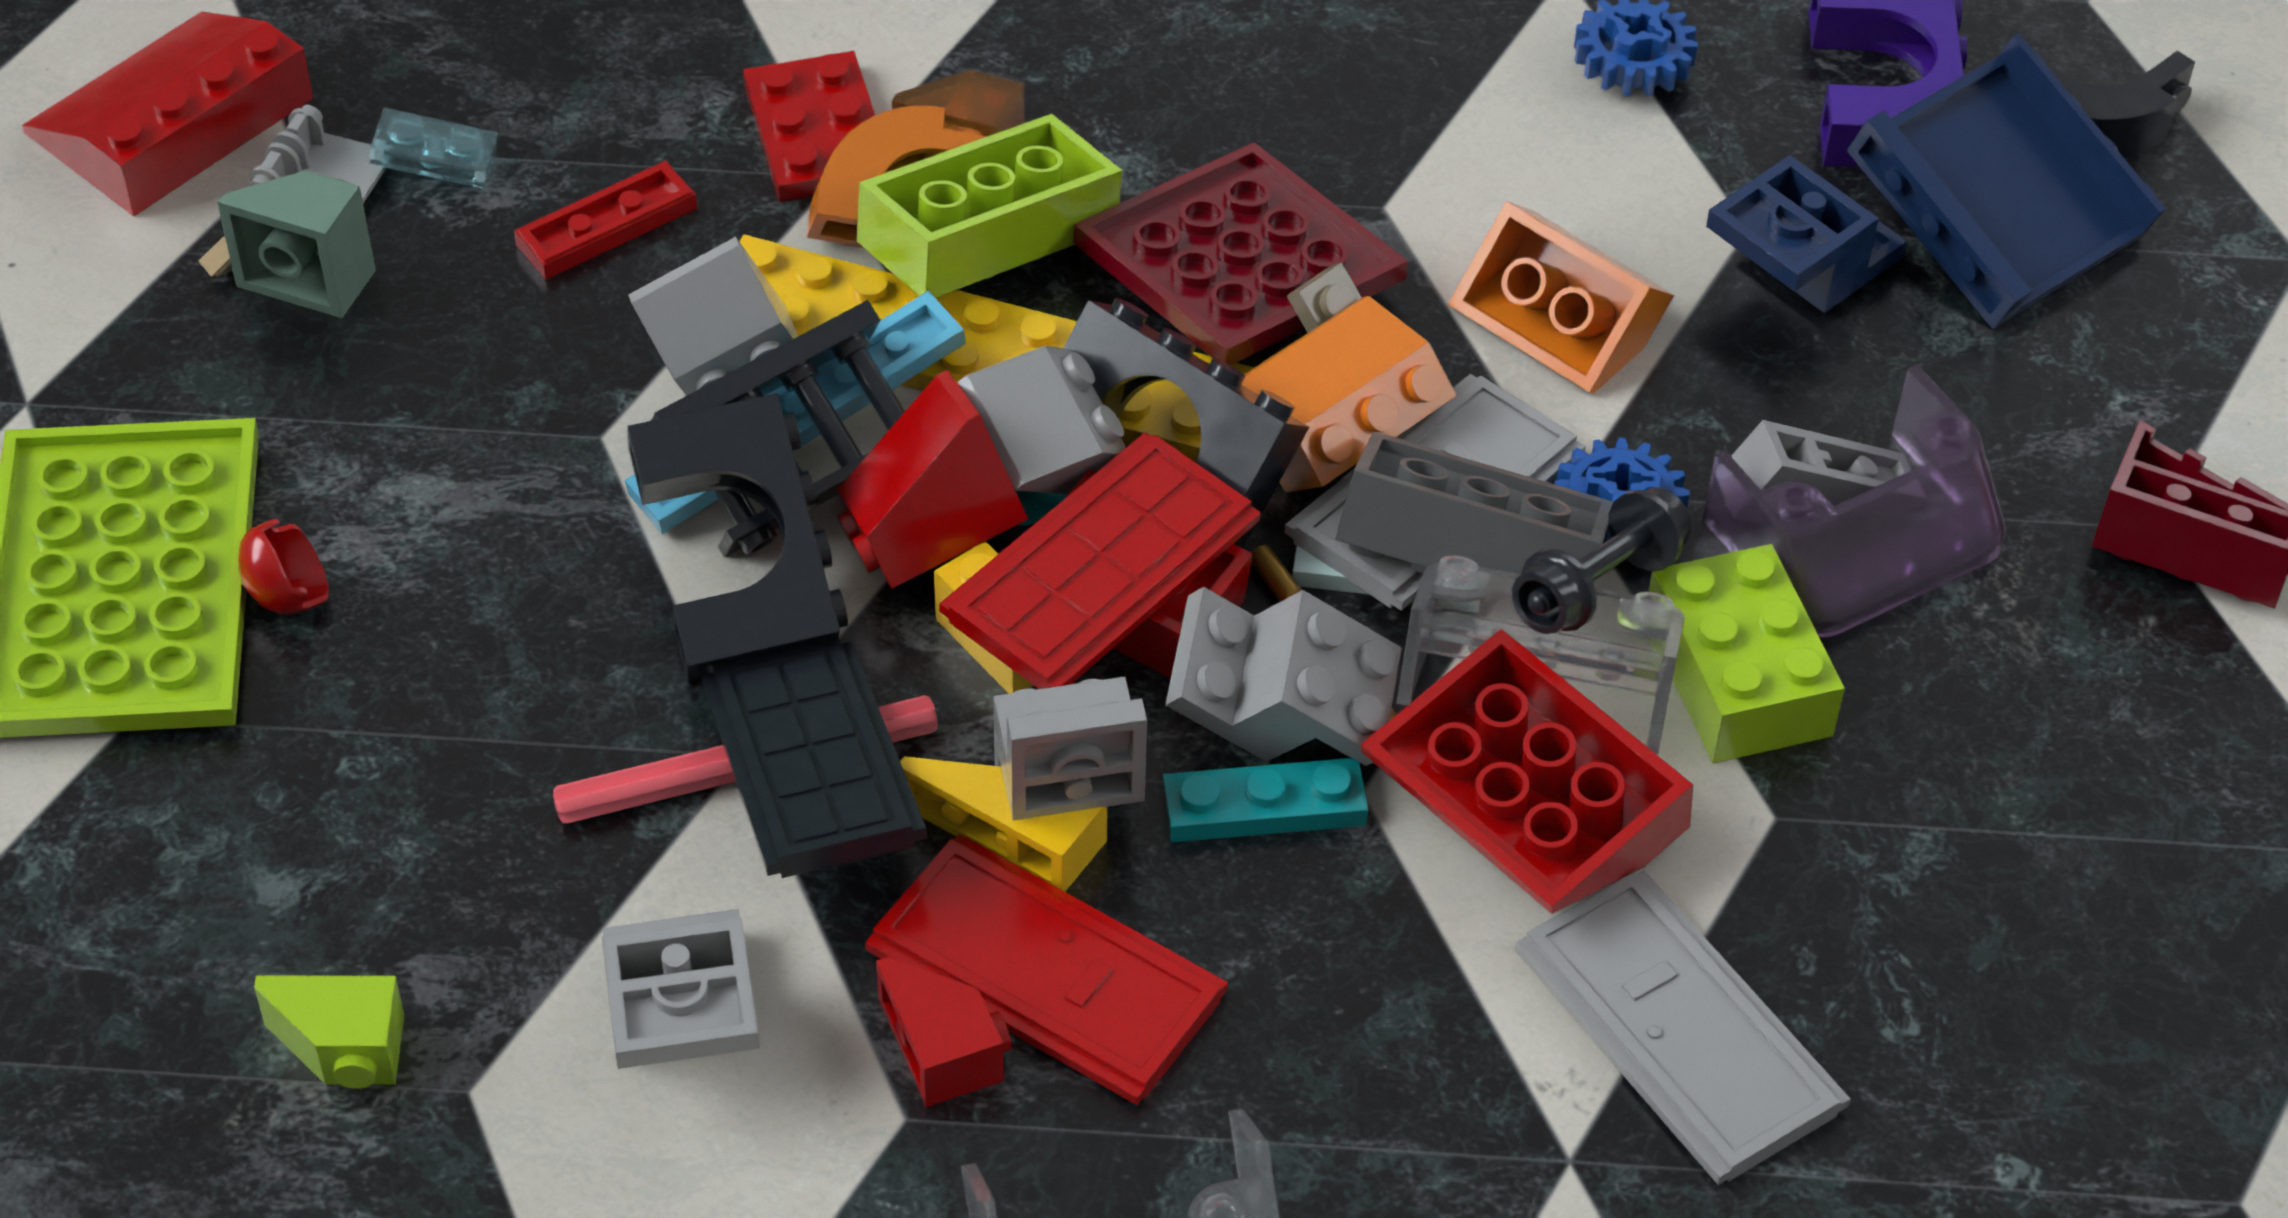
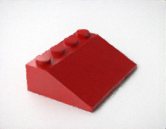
[22,11,314,216]
[1361,628,1694,914]

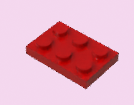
[743,50,875,202]

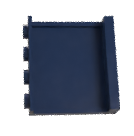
[1847,33,2166,330]

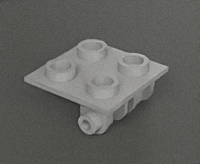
[247,105,395,203]

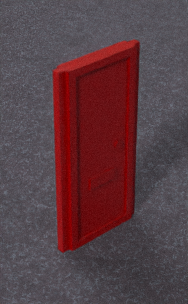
[939,432,1261,689]
[865,833,1228,1105]

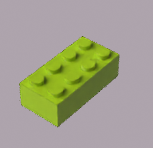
[857,114,1122,298]

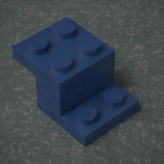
[1706,155,1907,313]

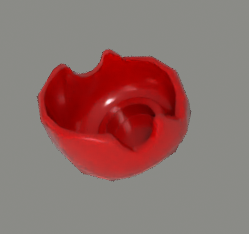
[238,519,329,616]

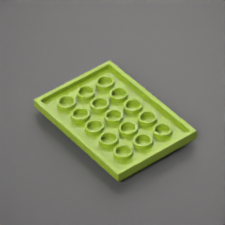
[0,418,259,738]

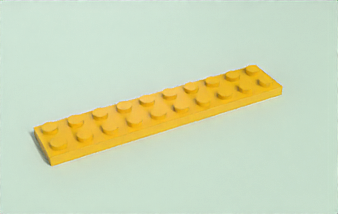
[739,234,1254,462]

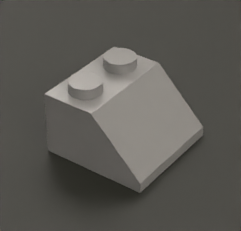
[628,237,798,396]
[958,346,1126,495]

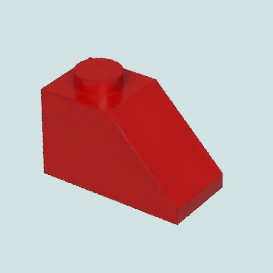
[876,957,1012,1107]

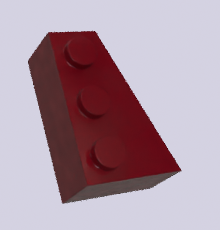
[2092,420,2288,609]

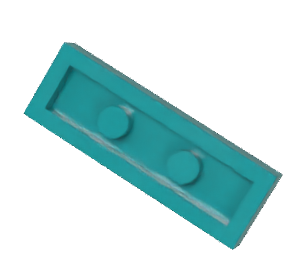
[1163,758,1368,843]

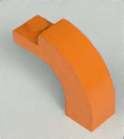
[806,106,988,248]

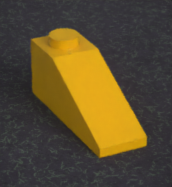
[900,756,1107,892]

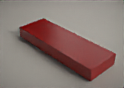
[514,161,697,280]

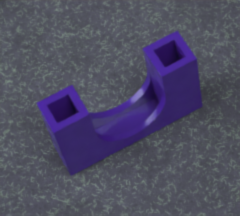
[1808,0,1968,167]

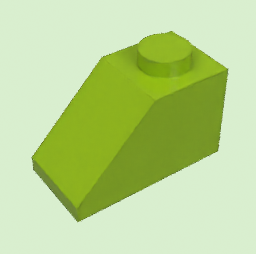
[254,975,404,1089]

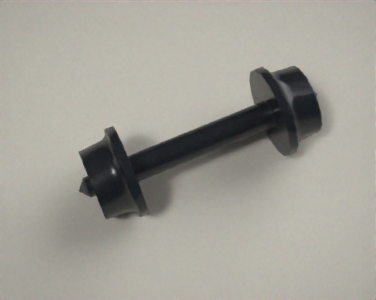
[1512,488,1691,634]

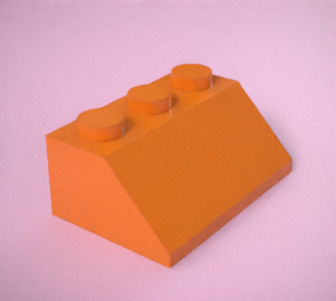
[1448,201,1675,394]
[1242,296,1457,493]

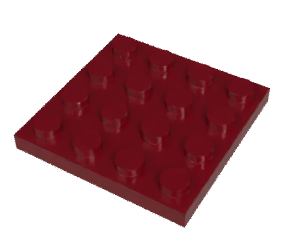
[1073,142,1408,366]

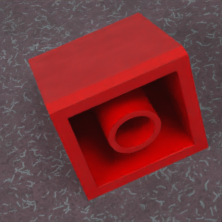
[837,370,1028,589]

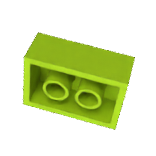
[1644,544,1845,764]

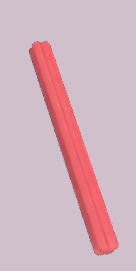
[553,695,938,824]

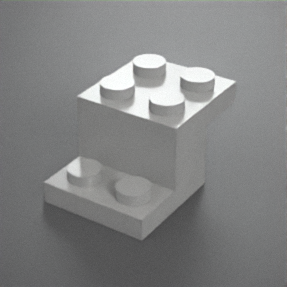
[1165,587,1402,766]
[993,677,1147,820]
[602,909,760,1069]

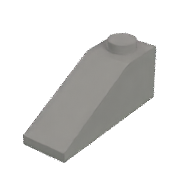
[1720,420,1925,526]

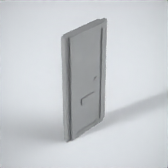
[1284,374,1586,611]
[1514,870,1851,1185]

